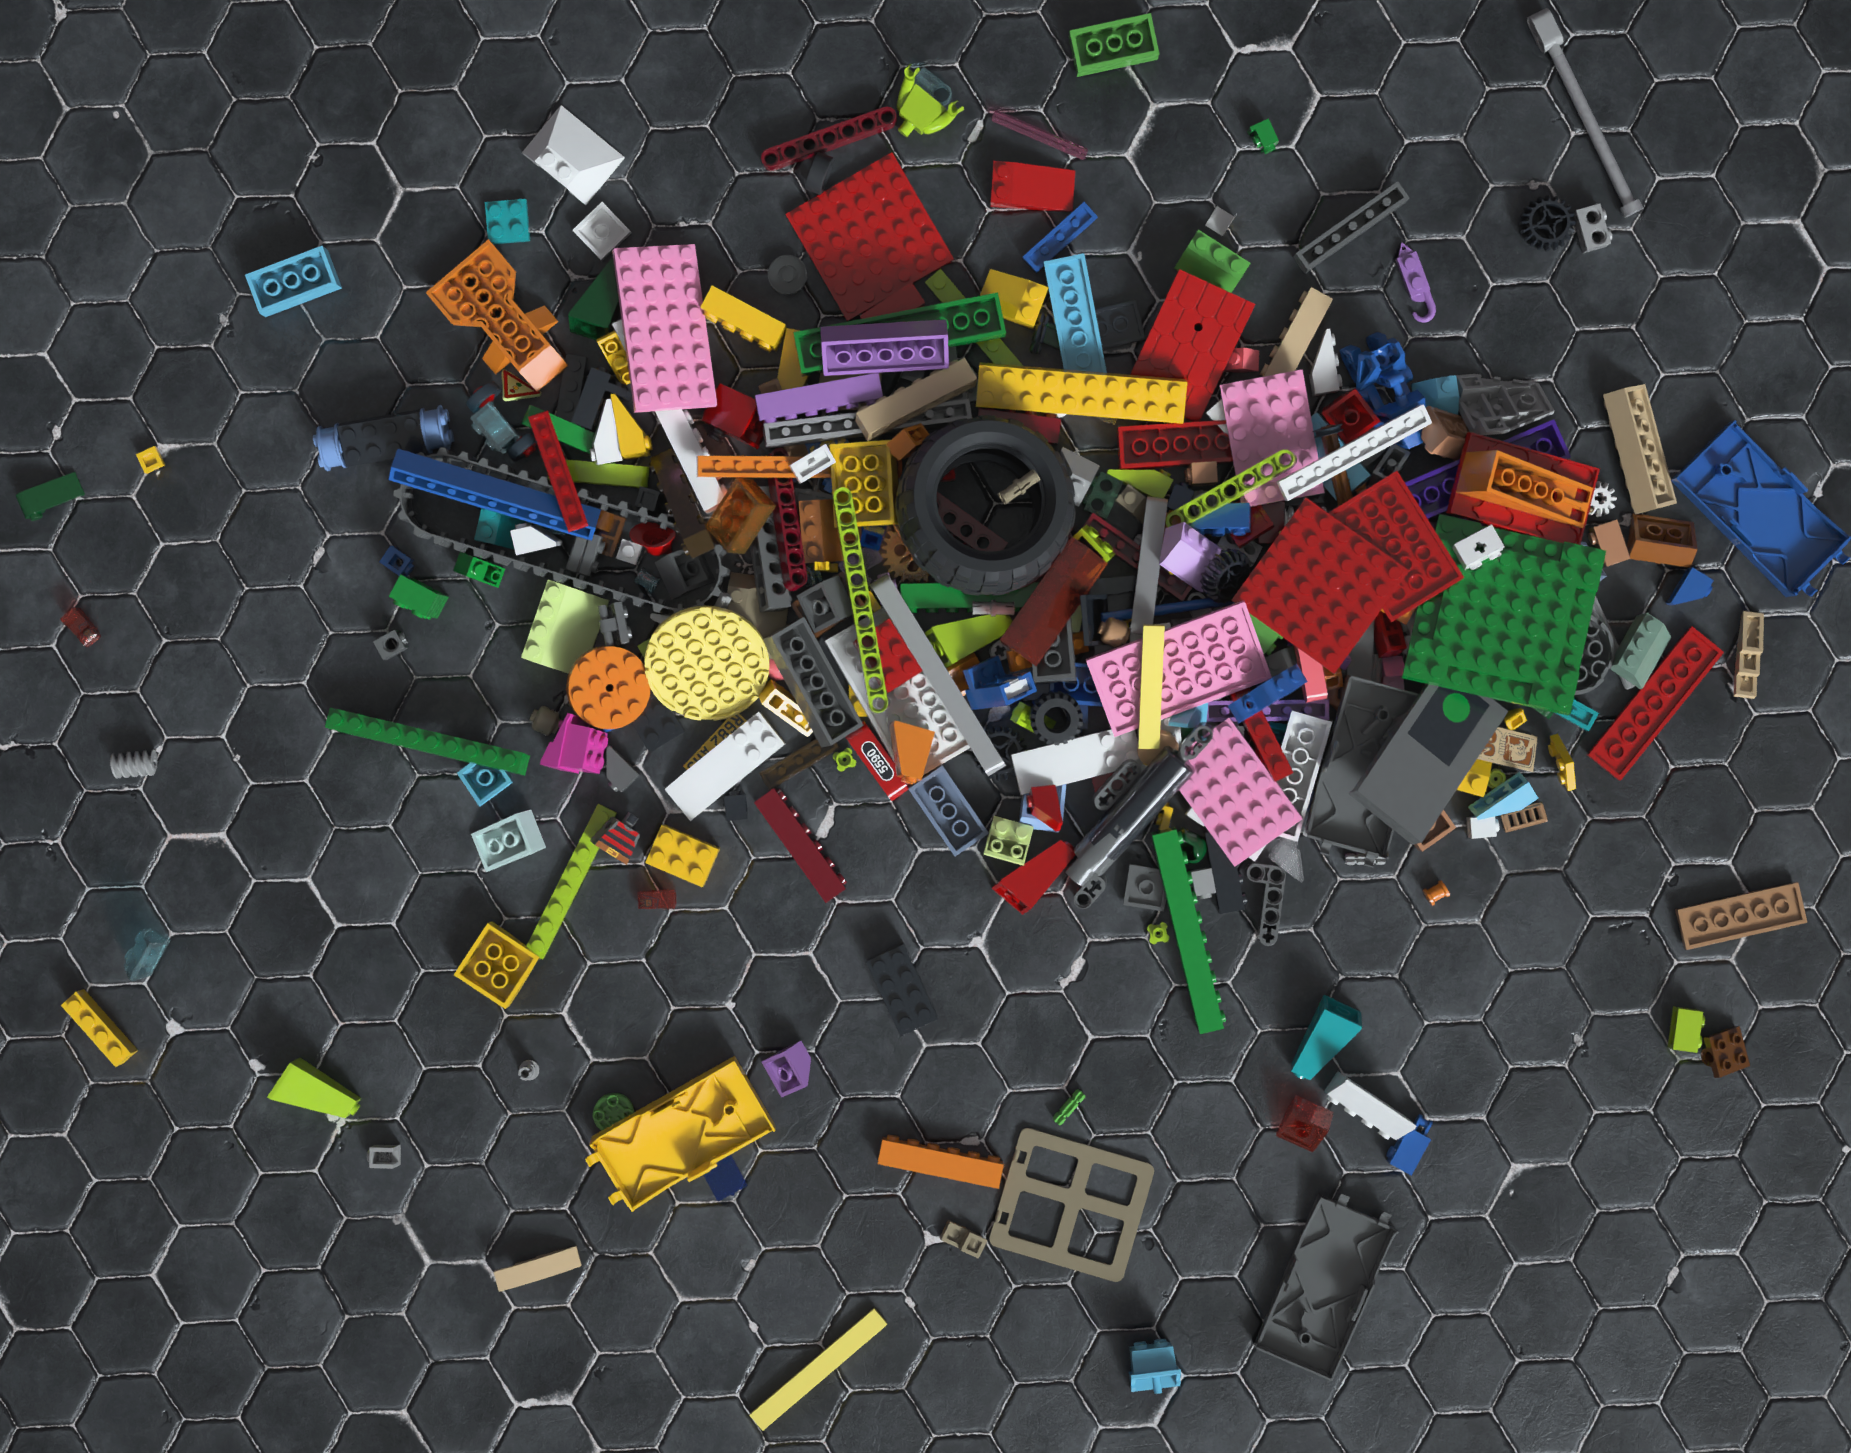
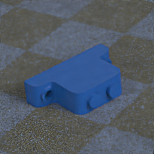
[1228,664,1308,723]

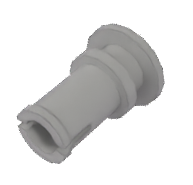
[518,1060,540,1080]

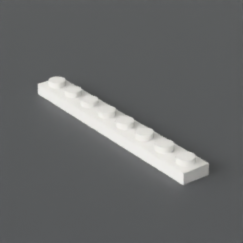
[1277,404,1432,501]

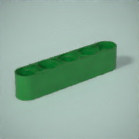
[521,405,616,464]

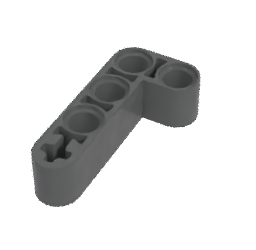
[1245,862,1286,946]

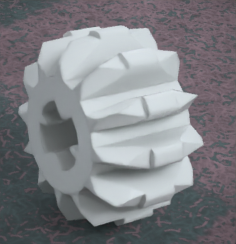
[1589,481,1617,517]

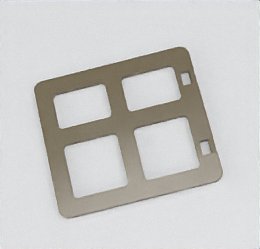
[989,1128,1154,1282]

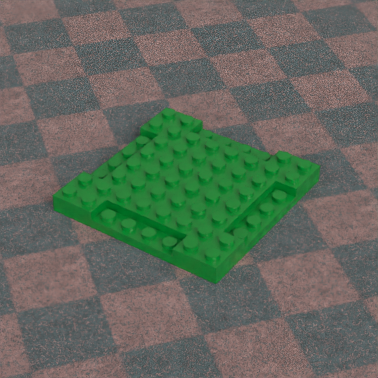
[1402,514,1606,715]

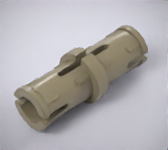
[998,469,1040,504]

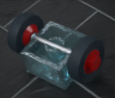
[466,381,538,462]

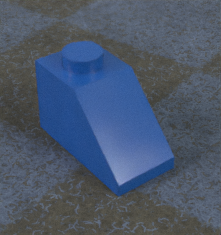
[1665,567,1714,606]

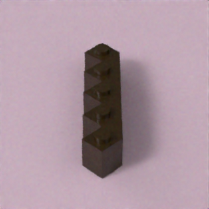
[649,447,716,559]

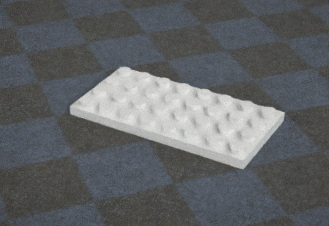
[824,608,970,784]

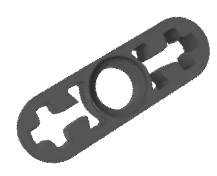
[1093,759,1141,810]

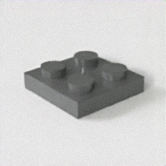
[1123,864,1166,912]

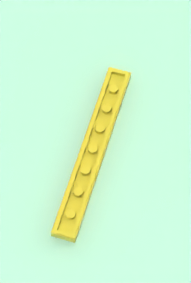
[749,1308,888,1431]

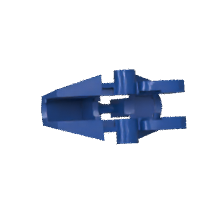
[1340,332,1426,449]

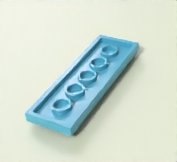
[1044,253,1107,373]

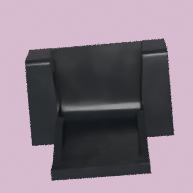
[1080,575,1137,655]

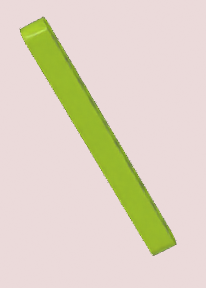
[833,487,888,713]

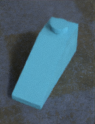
[1468,772,1538,820]

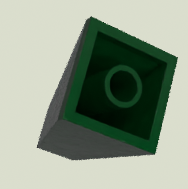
[568,257,620,341]

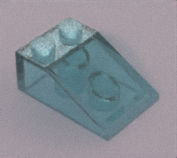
[123,928,171,982]

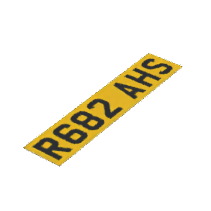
[683,714,747,770]

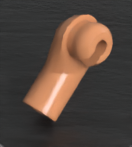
[1326,687,1340,711]

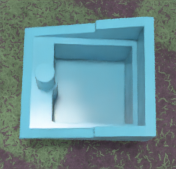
[1129,1339,1181,1394]

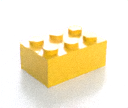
[645,824,720,887]

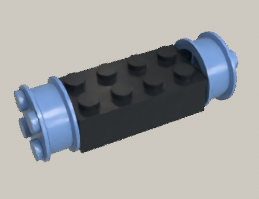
[313,405,454,471]

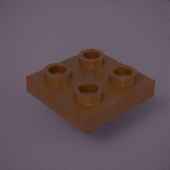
[587,505,626,558]
[1701,1026,1750,1078]

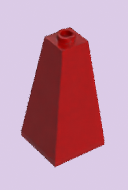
[991,840,1075,915]

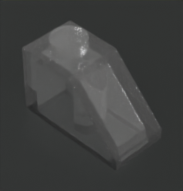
[1266,837,1304,883]

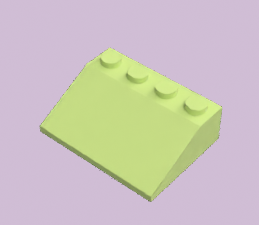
[521,580,609,674]

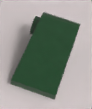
[16,472,85,521]

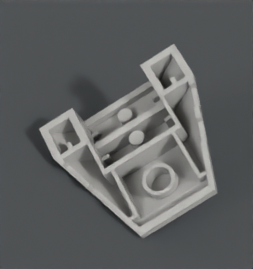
[1456,374,1554,435]

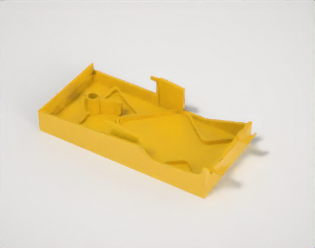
[585,1056,775,1212]

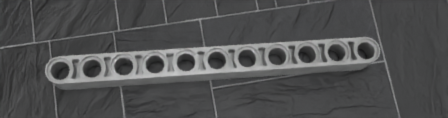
[870,574,1006,777]

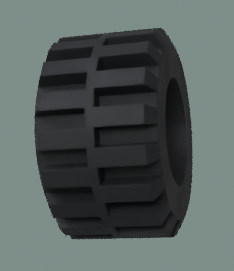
[1029,691,1083,746]

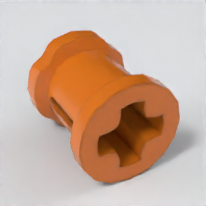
[1423,880,1450,906]

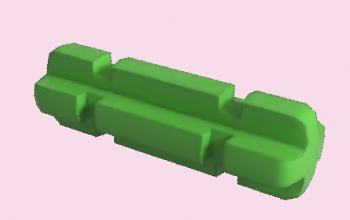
[1053,1089,1085,1125]

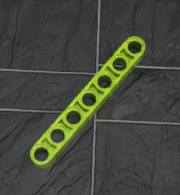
[1166,449,1297,527]

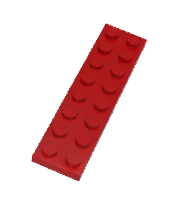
[1587,626,1724,781]

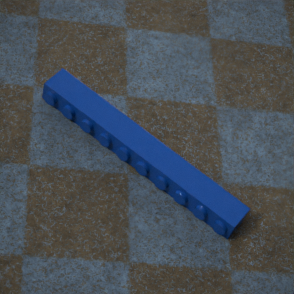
[389,449,601,541]

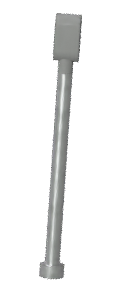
[1527,8,1643,218]

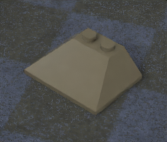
[727,572,791,659]

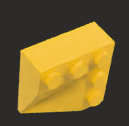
[454,921,540,1009]

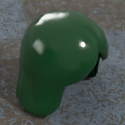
[1178,827,1207,863]

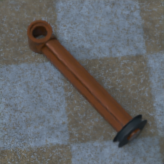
[1312,424,1353,507]

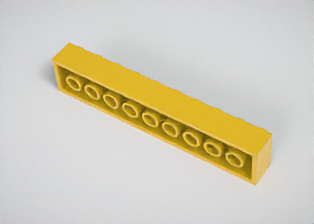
[976,363,1187,424]

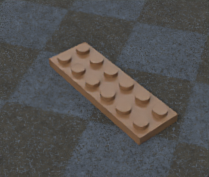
[1675,882,1807,950]

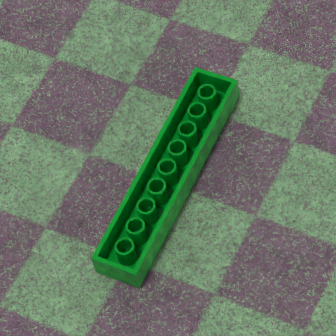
[793,292,1006,377]

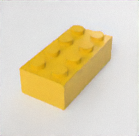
[700,286,787,352]

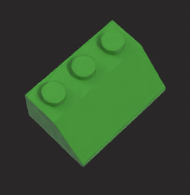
[1174,230,1251,293]

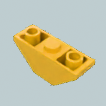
[597,331,630,385]

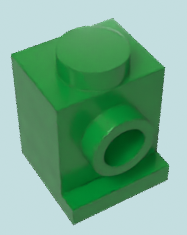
[1248,118,1279,154]

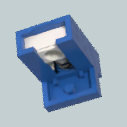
[963,655,1037,710]

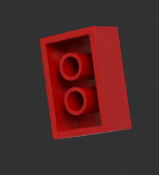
[852,619,923,694]

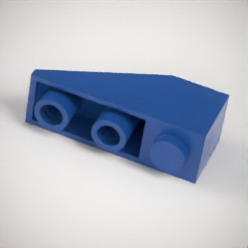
[1189,503,1251,537]

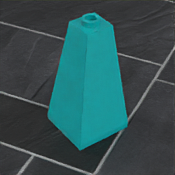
[1291,995,1362,1080]

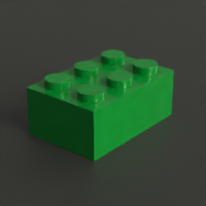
[389,574,449,620]

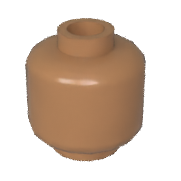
[1097,617,1130,647]

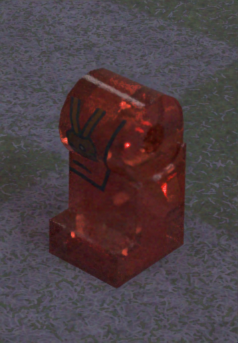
[60,607,101,648]
[637,889,677,909]

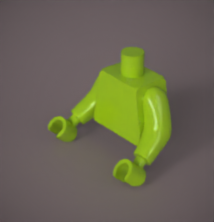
[897,63,964,137]

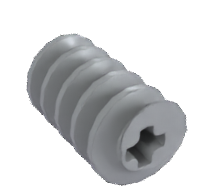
[110,750,157,778]

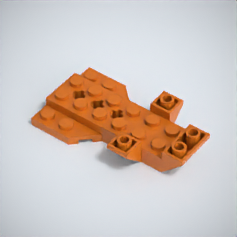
[426,239,568,392]

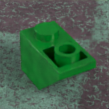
[453,552,505,588]

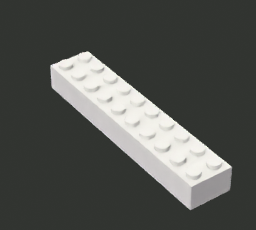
[612,319,731,514]

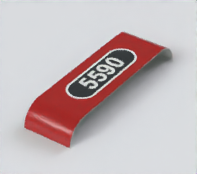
[846,720,910,801]

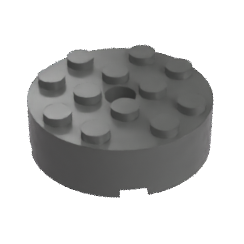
[1575,615,1615,695]

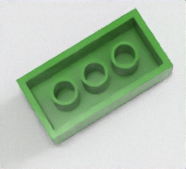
[1068,13,1159,77]

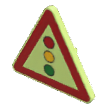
[502,370,541,401]

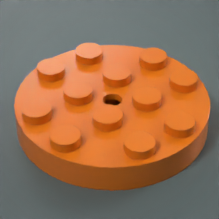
[566,646,650,729]

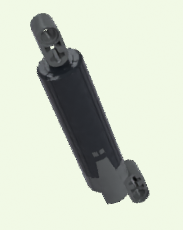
[1066,722,1214,909]

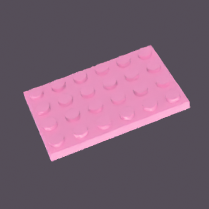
[1220,370,1325,507]
[1180,717,1303,867]

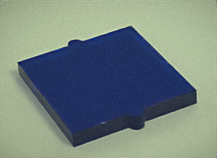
[704,1154,748,1202]

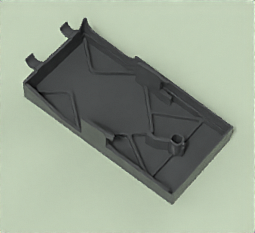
[1254,1194,1399,1381]

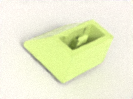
[984,816,1034,866]

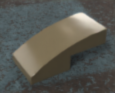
[939,1220,988,1259]

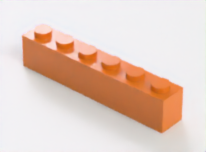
[878,1135,1004,1189]

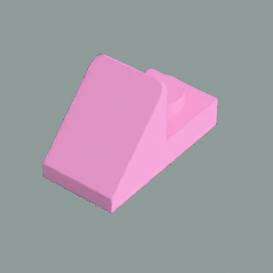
[1382,656,1404,690]

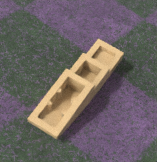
[1733,611,1764,699]
[494,1246,582,1292]

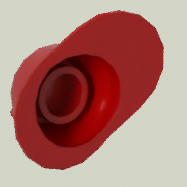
[629,522,675,556]

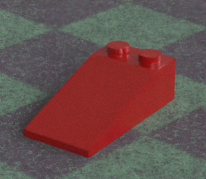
[990,161,1075,212]

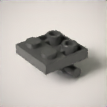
[598,601,632,647]

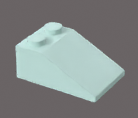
[471,810,546,872]

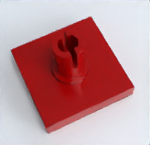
[1230,499,1274,549]

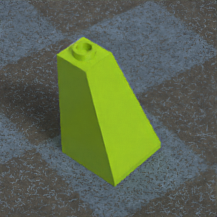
[924,614,1014,668]
[267,1058,361,1118]

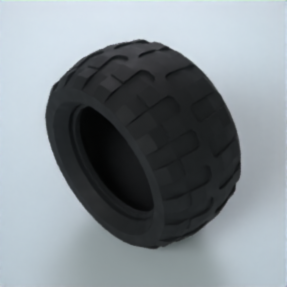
[895,415,1076,596]

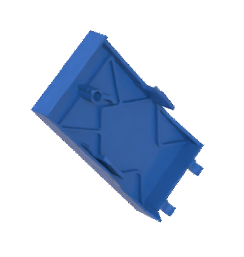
[1671,420,1851,597]

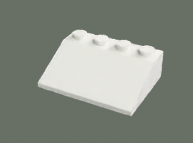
[1324,1071,1416,1140]

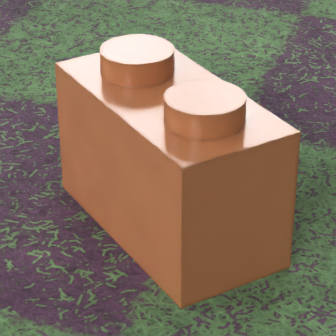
[1185,461,1218,487]
[1588,520,1630,567]

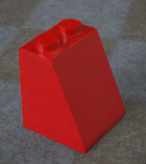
[701,383,764,450]

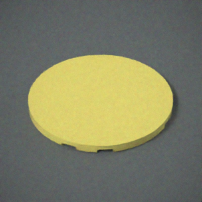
[645,606,769,721]

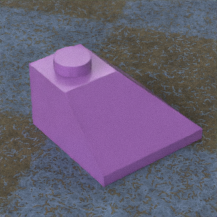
[762,1041,811,1097]

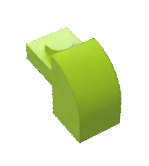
[1010,702,1056,734]

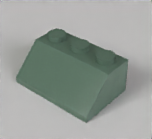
[1611,613,1672,689]

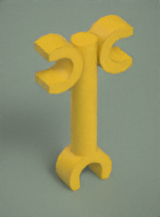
[809,561,838,573]

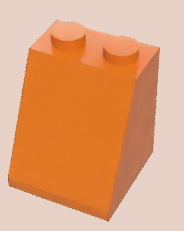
[889,720,935,785]

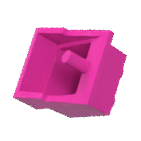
[540,713,608,774]

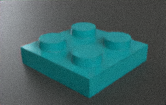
[485,199,530,244]

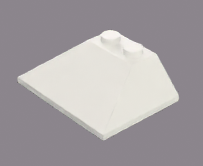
[522,105,625,205]

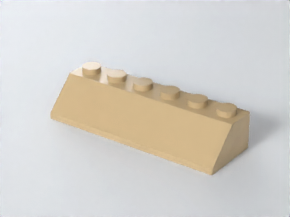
[1603,384,1677,514]

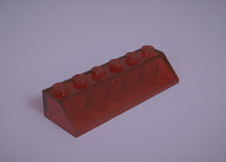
[1000,537,1108,667]

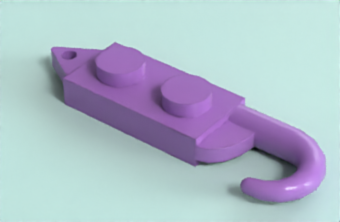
[1396,243,1436,323]

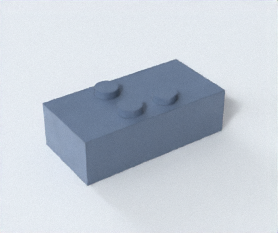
[908,764,989,856]

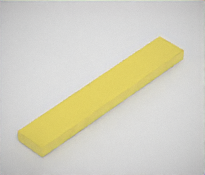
[1138,624,1165,749]

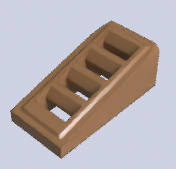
[1500,801,1548,833]

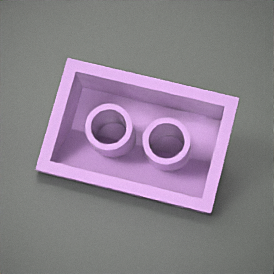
[1159,522,1223,593]

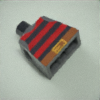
[590,812,640,865]

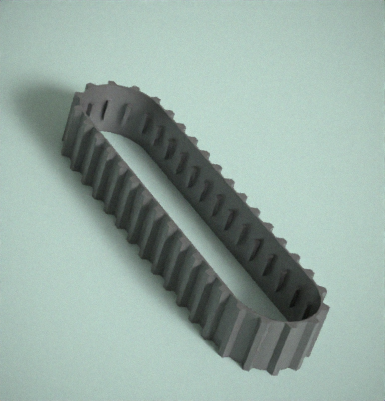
[393,448,731,614]

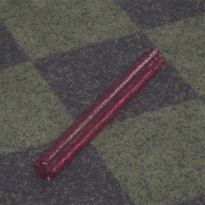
[992,110,1088,160]

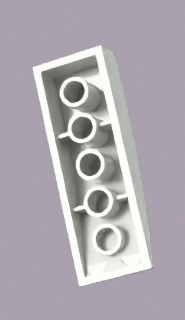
[1277,711,1332,842]
[665,712,786,821]
[1011,729,1143,795]

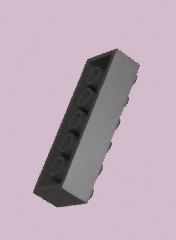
[763,617,863,747]

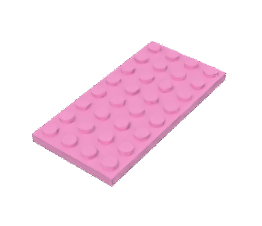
[612,244,717,413]
[1086,600,1272,737]

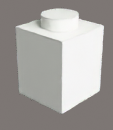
[1466,816,1499,839]

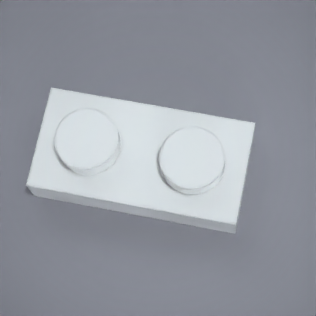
[789,444,836,484]

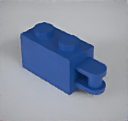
[1386,1114,1433,1176]

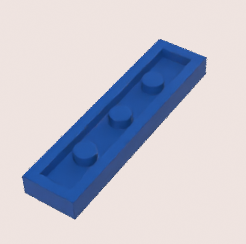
[1023,202,1098,273]

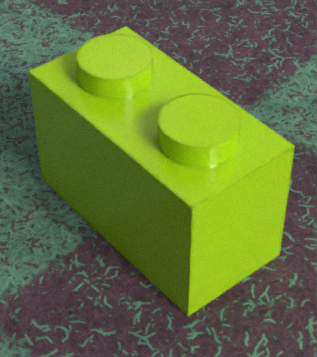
[1667,1006,1705,1053]

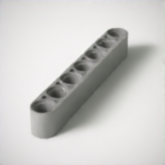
[1130,496,1168,635]

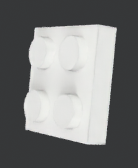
[573,202,631,261]

